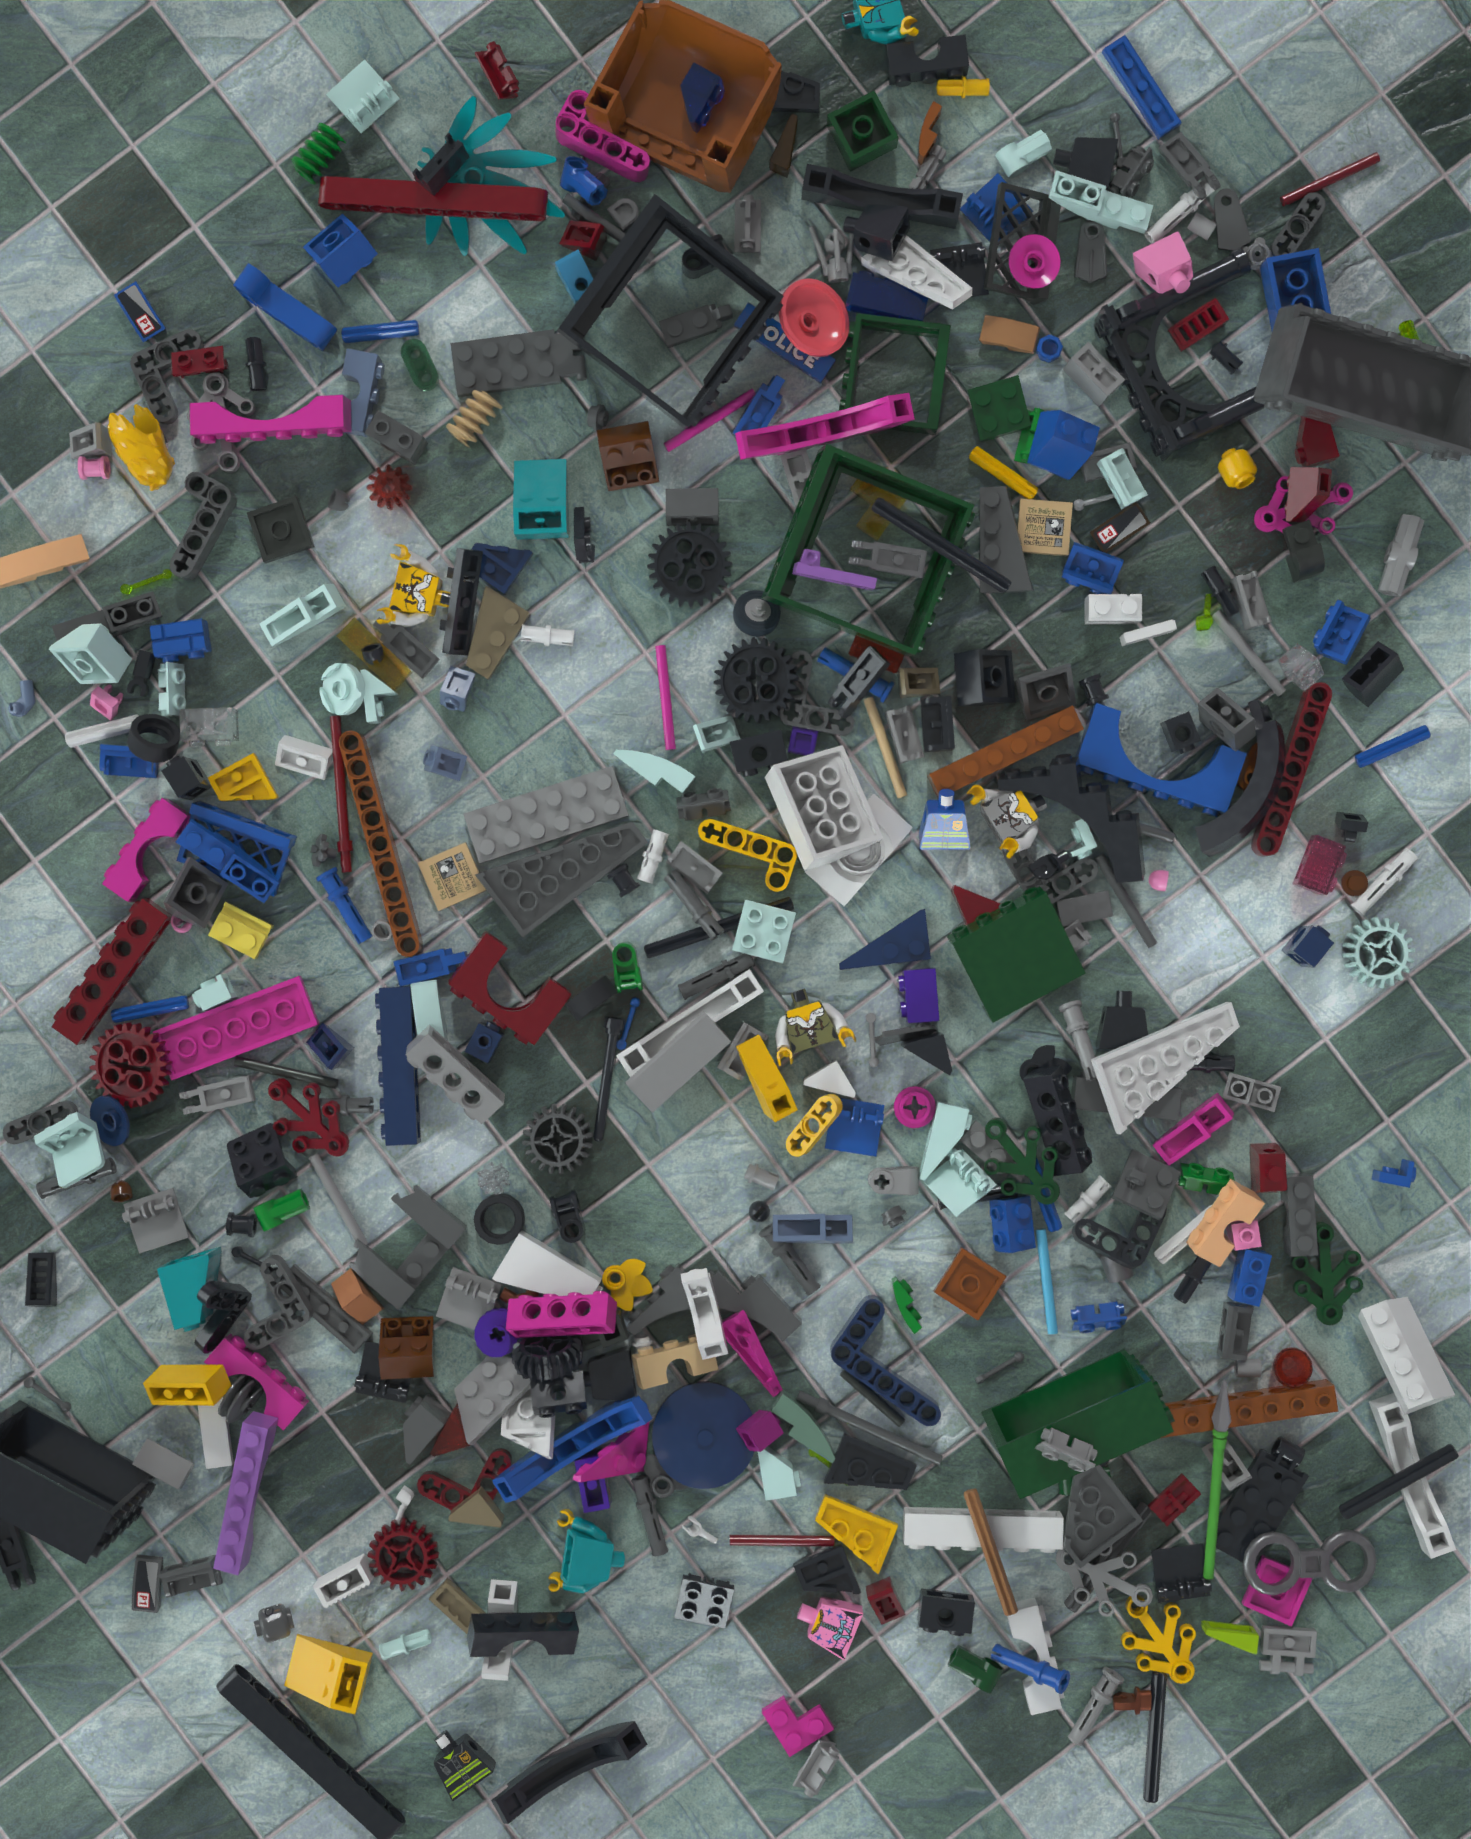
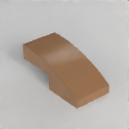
[979,315,1040,354]

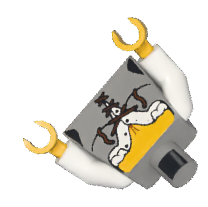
[967,785,1047,859]

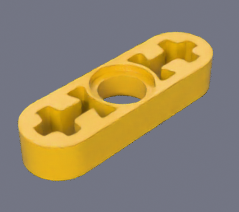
[786,1094,843,1157]

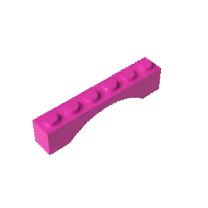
[190,395,352,444]

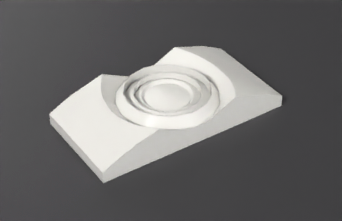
[805,793,913,906]

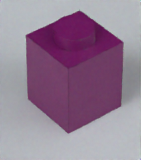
[736,1410,784,1452]

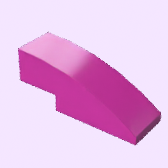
[1152,1092,1234,1166]

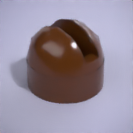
[110,1180,133,1202]

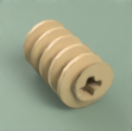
[446,390,503,449]

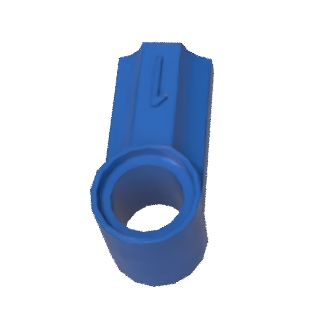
[560,156,608,206]

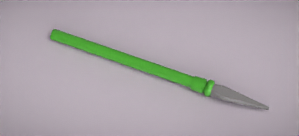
[1203,1380,1231,1580]

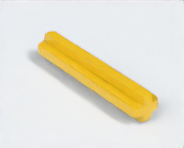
[969,446,1038,499]

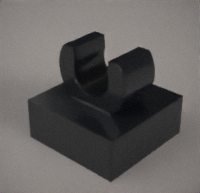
[1335,812,1368,843]

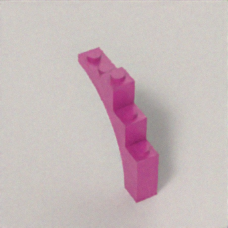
[735,393,915,460]

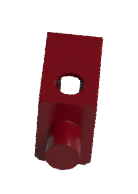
[1249,1143,1287,1194]

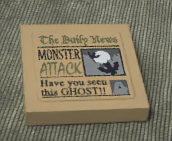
[1017,499,1073,556]
[418,842,487,911]

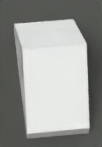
[803,1059,856,1098]

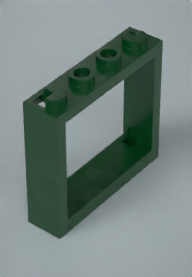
[839,313,951,435]

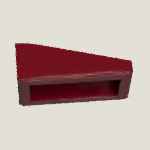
[1167,298,1229,352]

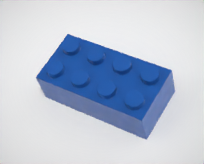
[1259,248,1331,331]

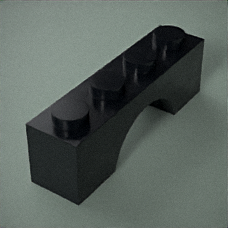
[467,1612,579,1657]

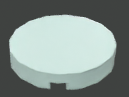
[320,663,365,715]

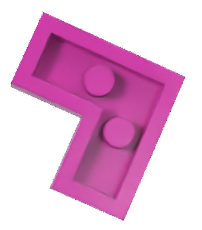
[762,1695,834,1757]

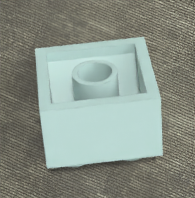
[49,623,132,684]

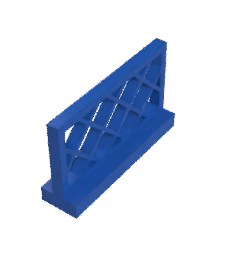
[176,801,297,897]

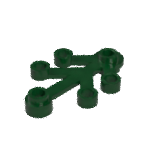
[984,1117,1060,1205]
[1291,1222,1363,1325]

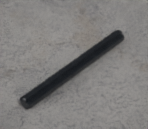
[871,497,1012,593]
[644,897,794,958]

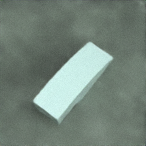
[260,584,346,647]
[613,749,696,794]
[410,979,448,1062]

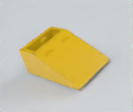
[284,1634,373,1714]

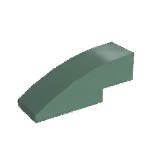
[771,1389,835,1463]

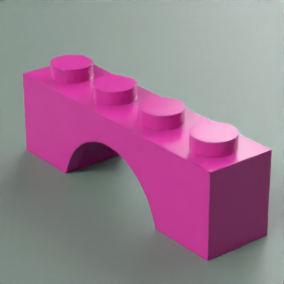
[102,798,191,902]
[204,1333,309,1431]

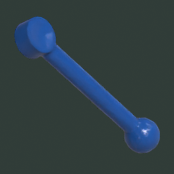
[616,997,640,1050]

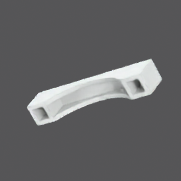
[616,969,764,1078]
[1369,1393,1456,1559]

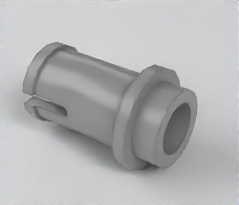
[744,1164,779,1191]

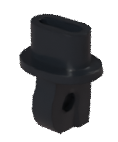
[1027,850,1070,880]

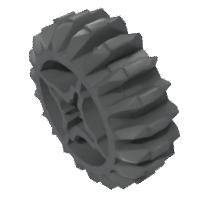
[522,1103,593,1174]

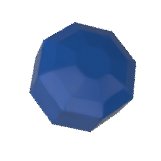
[1036,335,1063,363]

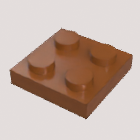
[933,1247,1007,1320]

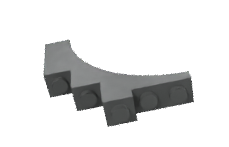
[627,1263,802,1341]

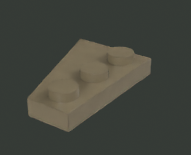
[466,585,531,680]

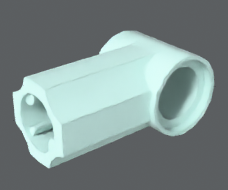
[995,130,1052,179]

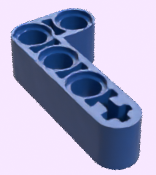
[233,263,338,351]

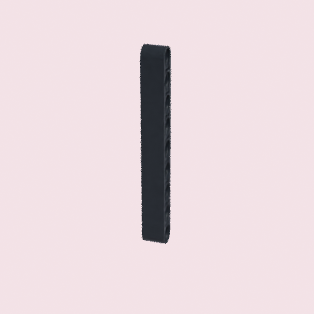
[216,1664,406,1839]

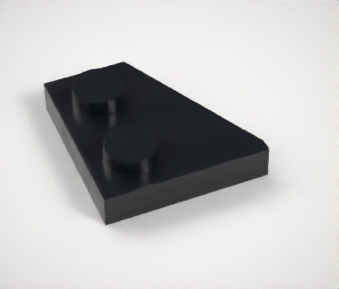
[793,1543,861,1594]

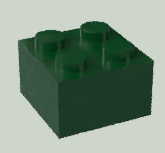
[826,90,899,172]

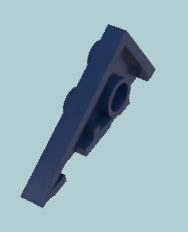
[839,909,931,970]

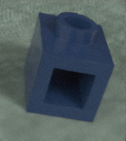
[464,1020,505,1063]

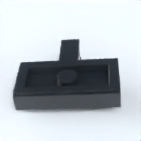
[574,507,595,564]

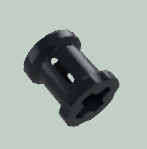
[1078,673,1109,707]
[607,863,641,898]
[226,1212,257,1238]

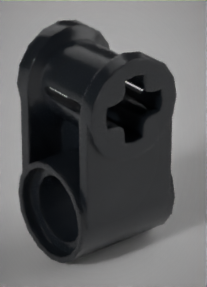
[682,234,726,279]
[549,1190,585,1243]

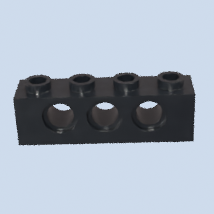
[1023,1065,1092,1176]

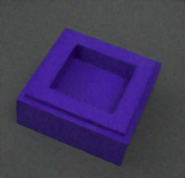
[788,727,818,756]

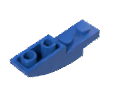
[176,819,279,903]

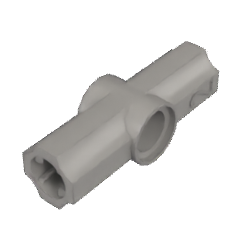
[1377,514,1425,597]

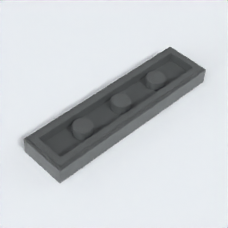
[280,1264,373,1354]

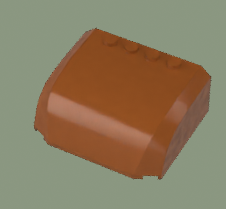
[584,0,782,193]

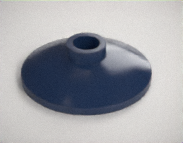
[90,1095,130,1146]

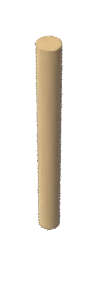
[863,696,907,798]

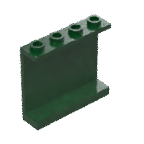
[947,886,1086,1023]

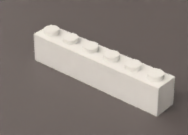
[903,1507,1064,1553]

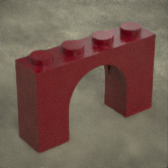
[448,930,572,1045]

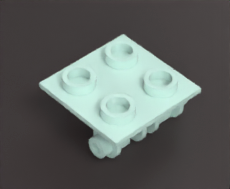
[326,59,400,134]
[732,900,796,963]
[922,1148,997,1218]

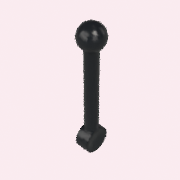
[231,1246,278,1271]

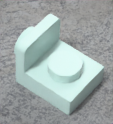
[1069,818,1097,860]

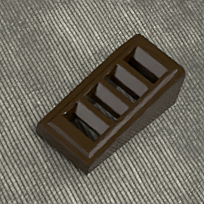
[769,114,798,178]

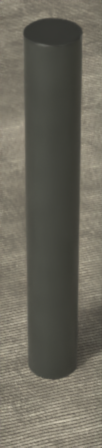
[840,1370,906,1427]

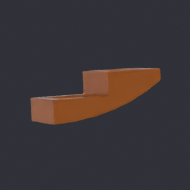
[917,101,942,165]

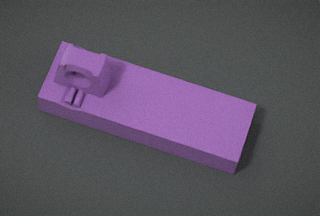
[792,549,877,590]

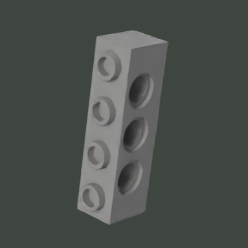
[406,1025,505,1124]

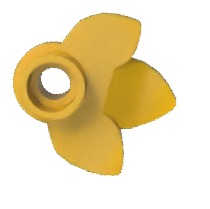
[602,1259,653,1311]

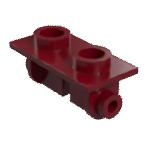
[475,41,519,100]
[171,345,228,378]

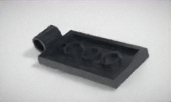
[1205,1436,1309,1563]

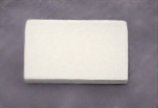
[275,735,333,780]

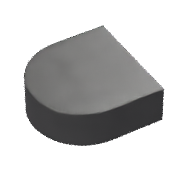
[607,198,639,232]

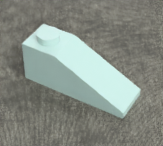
[919,1100,972,1180]

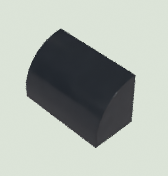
[1342,641,1404,707]

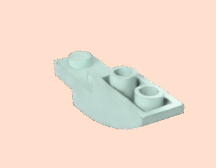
[1049,170,1153,234]

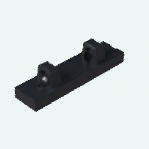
[439,548,483,656]

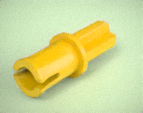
[936,76,990,98]

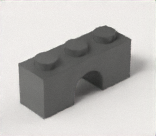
[1281,1172,1318,1257]

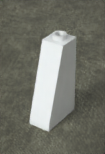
[492,1230,603,1296]

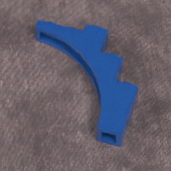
[492,1396,653,1503]

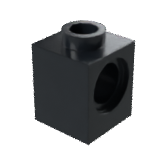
[1160,711,1201,754]

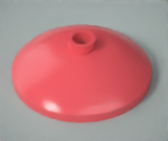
[779,278,849,357]

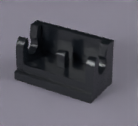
[412,133,470,196]
[920,696,955,753]

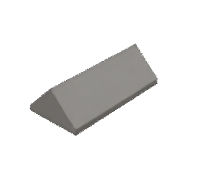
[625,1012,731,1113]

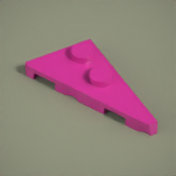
[722,1310,783,1397]
[573,1422,649,1483]

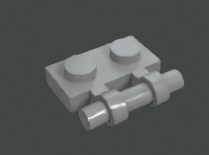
[1259,1625,1317,1676]

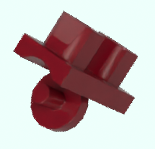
[1148,1473,1201,1526]

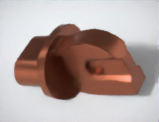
[1113,1686,1152,1715]

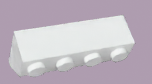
[1358,1297,1455,1415]

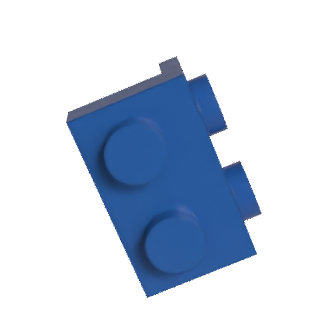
[1062,542,1124,594]
[1313,600,1371,665]
[989,1195,1036,1253]

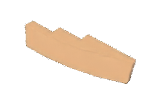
[0,534,90,589]

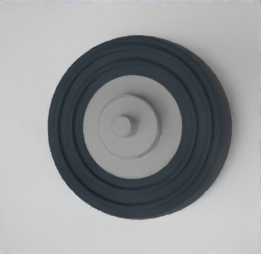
[733,590,781,637]

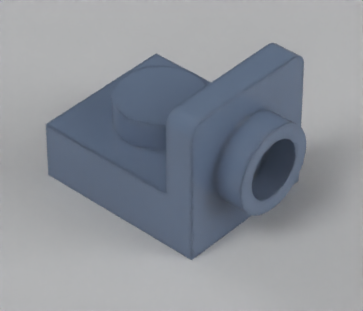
[440,666,475,712]
[423,746,467,781]

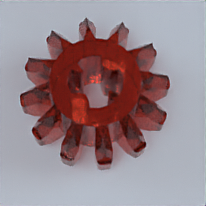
[366,464,412,510]

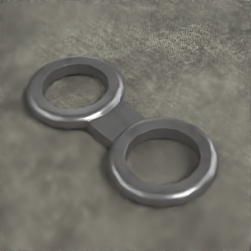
[1243,1529,1377,1596]

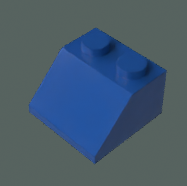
[303,213,378,287]
[1027,410,1100,480]

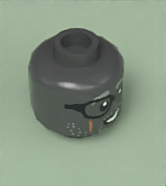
[254,1603,295,1643]

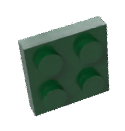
[967,375,1031,442]

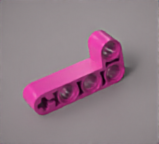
[555,90,650,182]

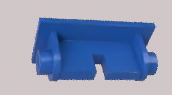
[1070,1301,1127,1333]

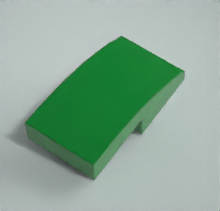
[891,1276,922,1334]

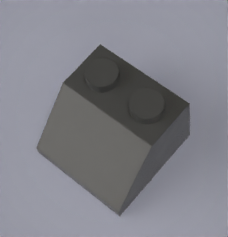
[403,1393,452,1465]

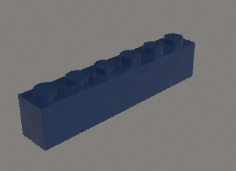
[375,986,421,1146]

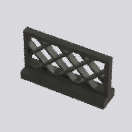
[984,182,1061,305]

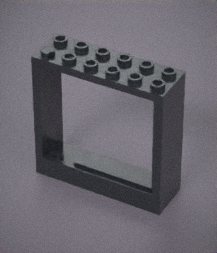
[557,194,784,428]
[0,1400,156,1564]

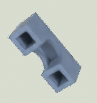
[342,348,385,437]

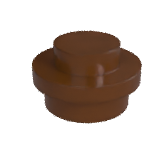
[1341,870,1368,896]

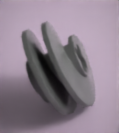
[218,1374,264,1423]

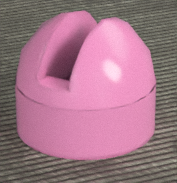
[1149,870,1169,892]
[171,916,192,933]

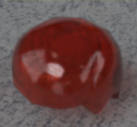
[1272,1347,1313,1388]

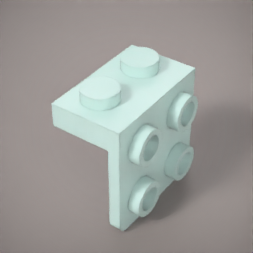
[34,1112,105,1188]

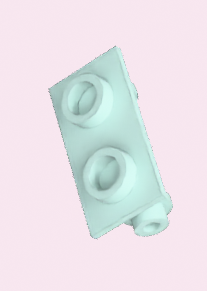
[158,662,186,717]

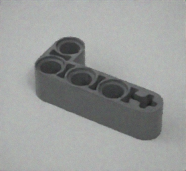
[170,472,237,581]

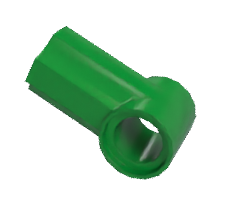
[253,1188,310,1232]

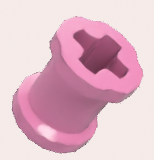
[78,456,111,480]

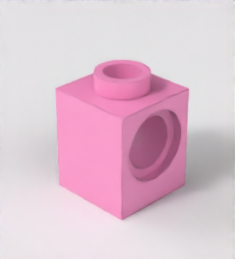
[1226,1219,1262,1251]

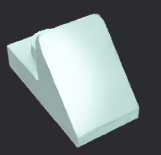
[360,669,399,724]

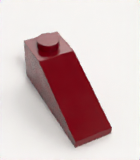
[1295,416,1340,467]

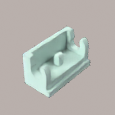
[1097,448,1148,510]

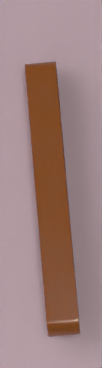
[339,731,423,957]

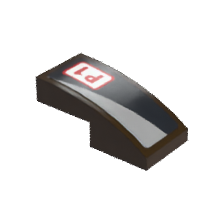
[1090,501,1151,553]

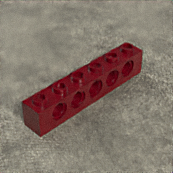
[51,898,172,1045]

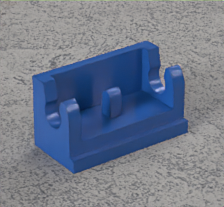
[99,744,158,778]

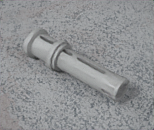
[1059,1000,1096,1081]
[1067,1667,1124,1746]

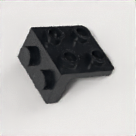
[227,1123,298,1198]

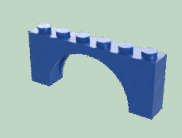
[1075,703,1247,817]

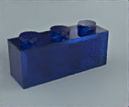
[845,271,928,321]

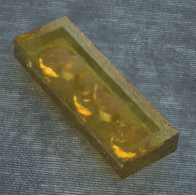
[337,617,413,691]

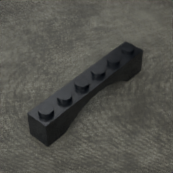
[801,164,963,229]

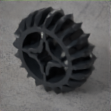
[512,1335,584,1382]

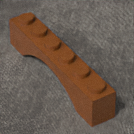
[927,705,1084,798]

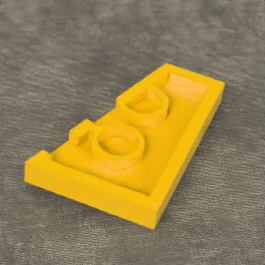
[815,1494,898,1575]

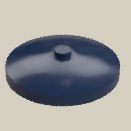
[652,1381,754,1489]

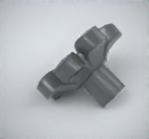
[310,834,337,867]

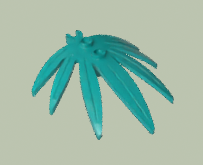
[417,96,565,256]

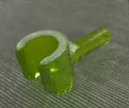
[1196,594,1213,631]

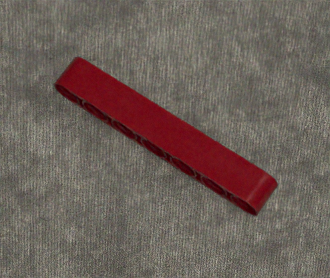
[1251,682,1332,857]

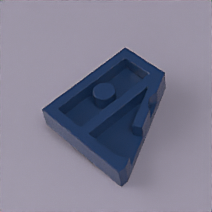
[472,543,533,595]

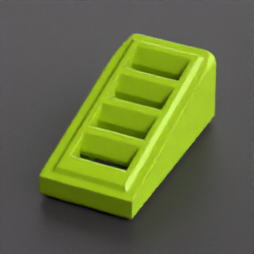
[1201,1620,1259,1654]

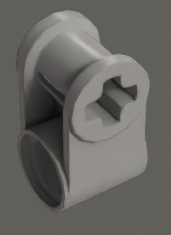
[868,1166,919,1195]

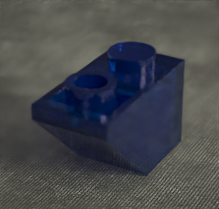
[680,63,725,133]

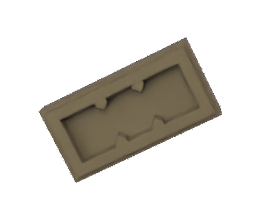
[429,1577,486,1634]

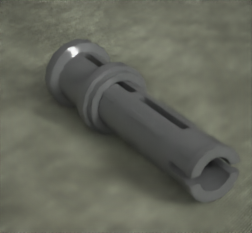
[759,1222,821,1295]

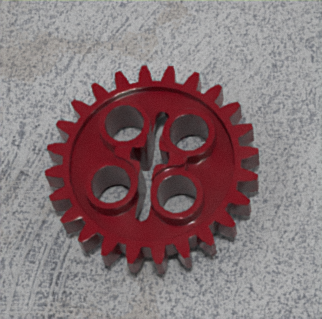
[89,1022,172,1108]

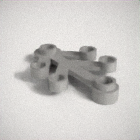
[187,372,256,473]
[1056,1545,1153,1617]

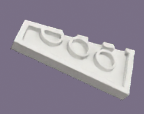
[861,235,972,310]

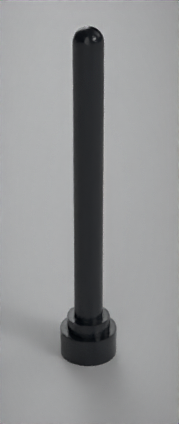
[593,1016,625,1142]

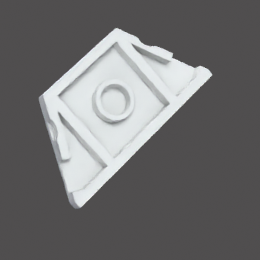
[501,1388,557,1459]

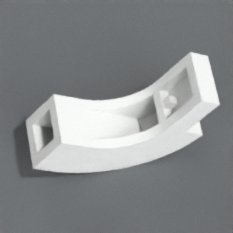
[681,1268,728,1360]
[482,1579,518,1681]

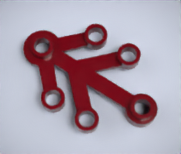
[268,1078,350,1157]

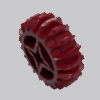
[367,1518,439,1592]

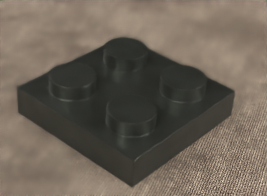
[247,496,315,564]

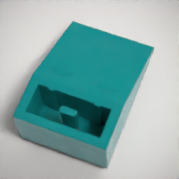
[513,459,569,540]

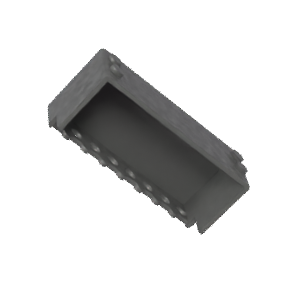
[1254,303,1471,461]

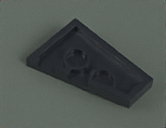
[824,1433,917,1490]

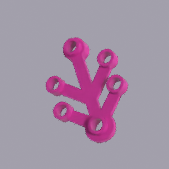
[1254,476,1353,535]

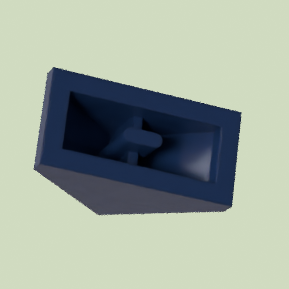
[306,1022,355,1070]

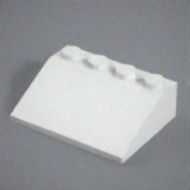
[765,745,883,871]

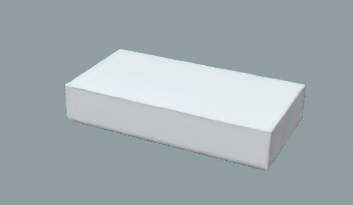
[1120,619,1177,646]

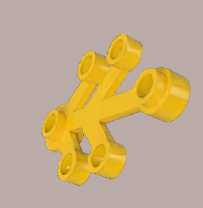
[1121,1594,1196,1684]

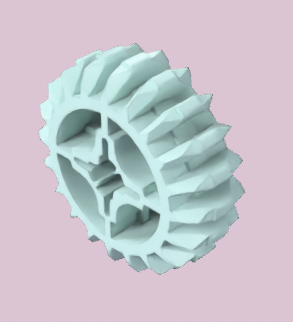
[1342,917,1415,988]

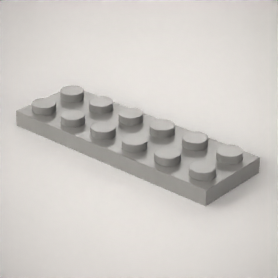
[464,766,629,864]

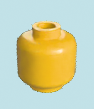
[1218,448,1257,489]

